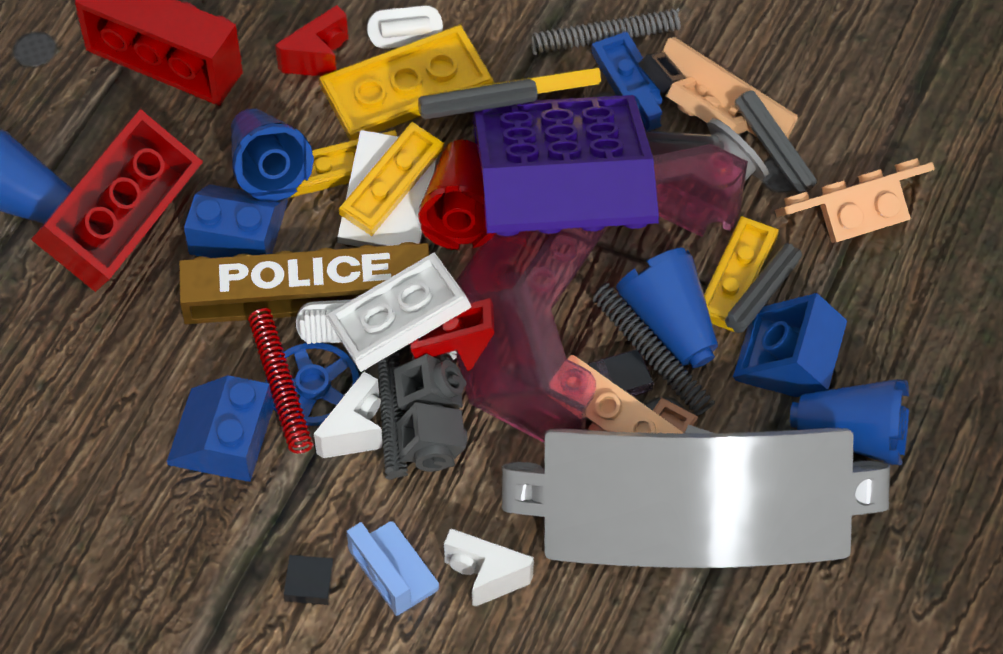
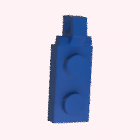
[592,31,663,131]

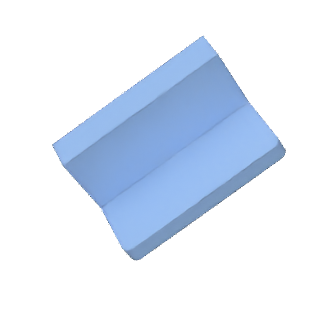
[346,521,439,617]

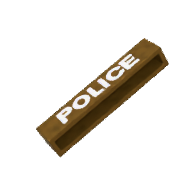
[179,242,429,324]

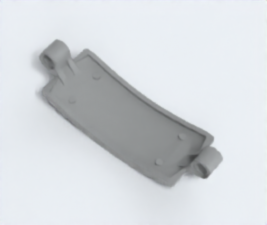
[502,428,890,568]

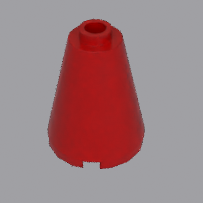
[418,140,496,250]

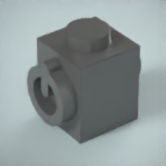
[394,354,467,411]
[397,402,468,472]

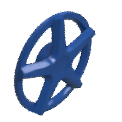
[265,342,360,426]

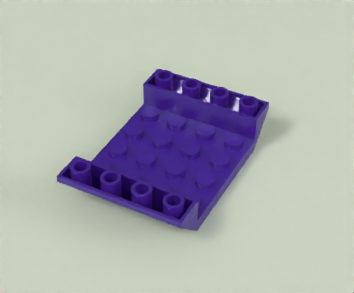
[473,95,659,236]

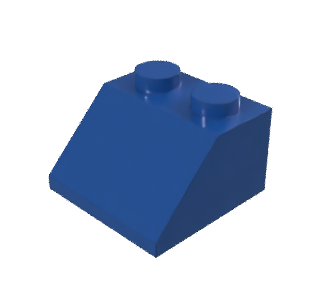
[184,184,288,258]
[733,293,847,397]
[167,375,273,482]

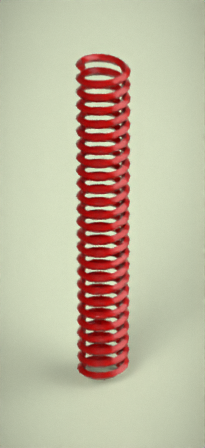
[248,308,314,454]

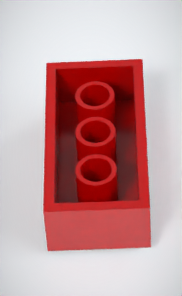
[75,0,243,106]
[31,109,203,292]

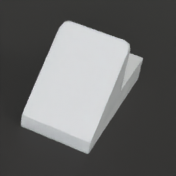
[314,371,383,458]
[444,529,534,606]

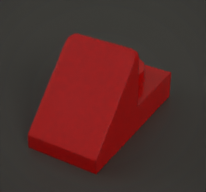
[275,5,348,76]
[410,298,495,371]

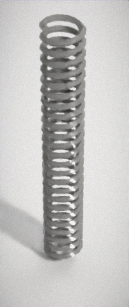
[532,8,681,55]

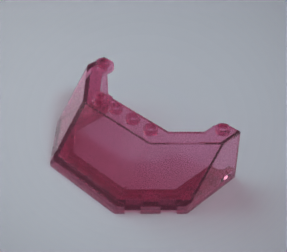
[456,144,748,443]

